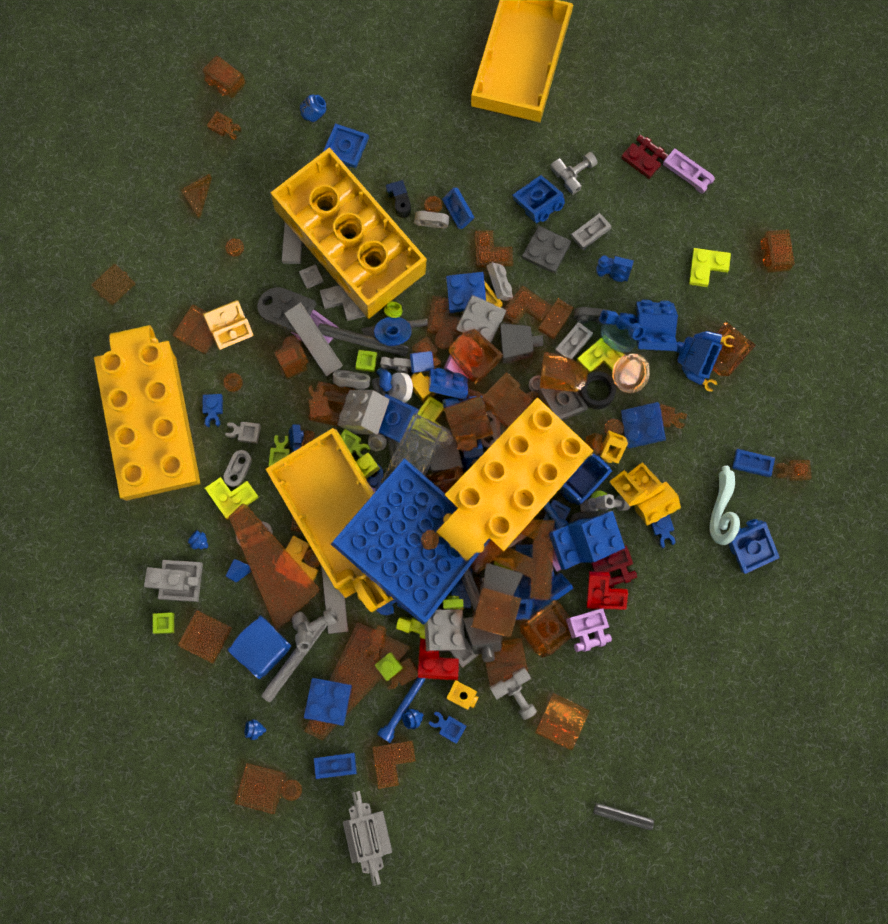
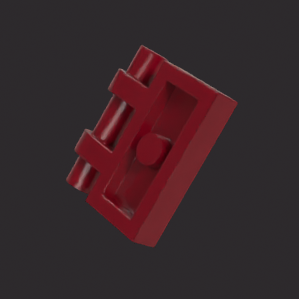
[621,134,669,179]
[590,545,637,588]

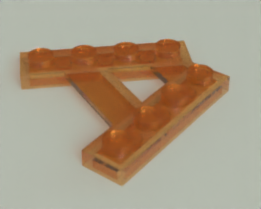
[470,519,555,600]

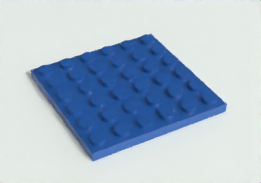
[331,458,491,625]

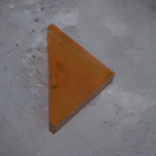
[181,174,212,218]

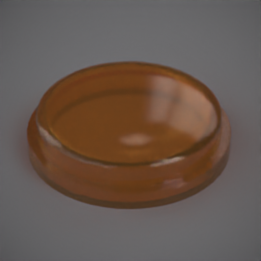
[613,353,650,393]

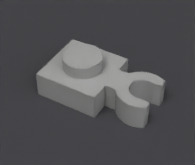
[380,357,412,374]
[225,422,261,444]

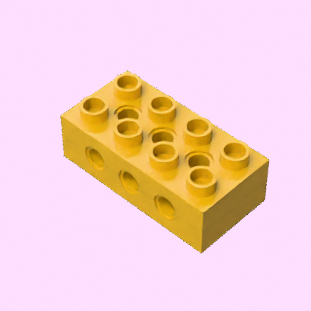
[270,147,427,319]

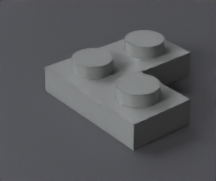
[320,285,365,321]

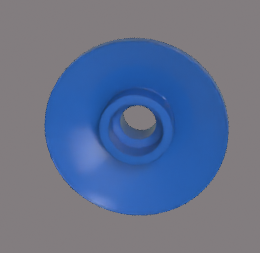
[374,317,412,346]

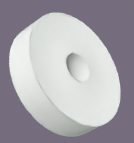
[388,373,413,403]

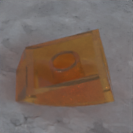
[712,321,756,376]
[449,329,503,385]
[540,352,588,392]
[520,599,571,658]

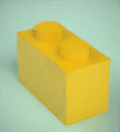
[634,482,681,526]

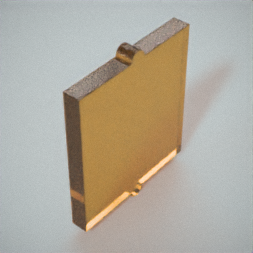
[92,264,136,305]

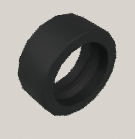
[579,371,616,409]

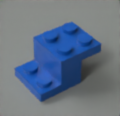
[636,300,678,351]
[549,511,625,570]

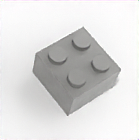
[338,390,390,435]

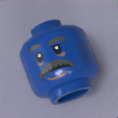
[300,94,326,122]

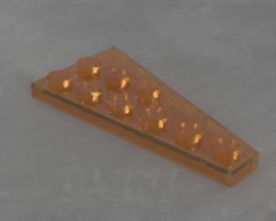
[229,503,321,630]
[304,622,411,740]

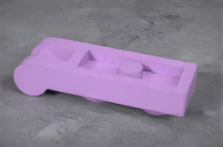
[663,149,715,194]

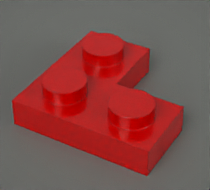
[586,571,628,610]
[418,638,459,680]

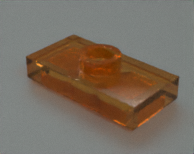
[538,298,574,339]

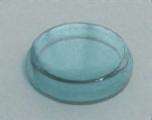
[601,324,637,353]

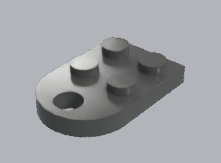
[257,287,317,334]

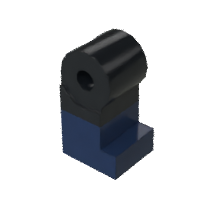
[386,180,411,218]

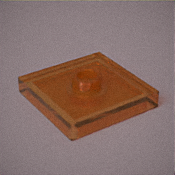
[472,587,521,638]
[178,610,232,664]
[235,763,286,814]

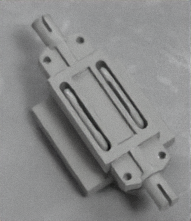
[343,791,393,886]

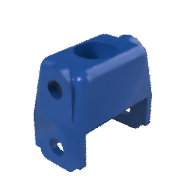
[560,453,612,505]
[227,615,292,680]

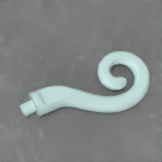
[709,466,740,545]

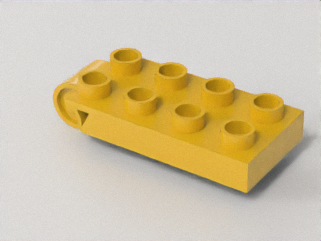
[471,0,574,122]
[94,325,201,501]
[435,397,593,561]
[266,428,393,612]

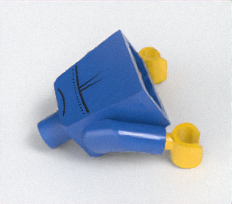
[675,331,734,391]

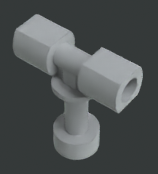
[550,152,598,195]
[580,494,630,512]
[292,608,338,652]
[490,667,537,720]

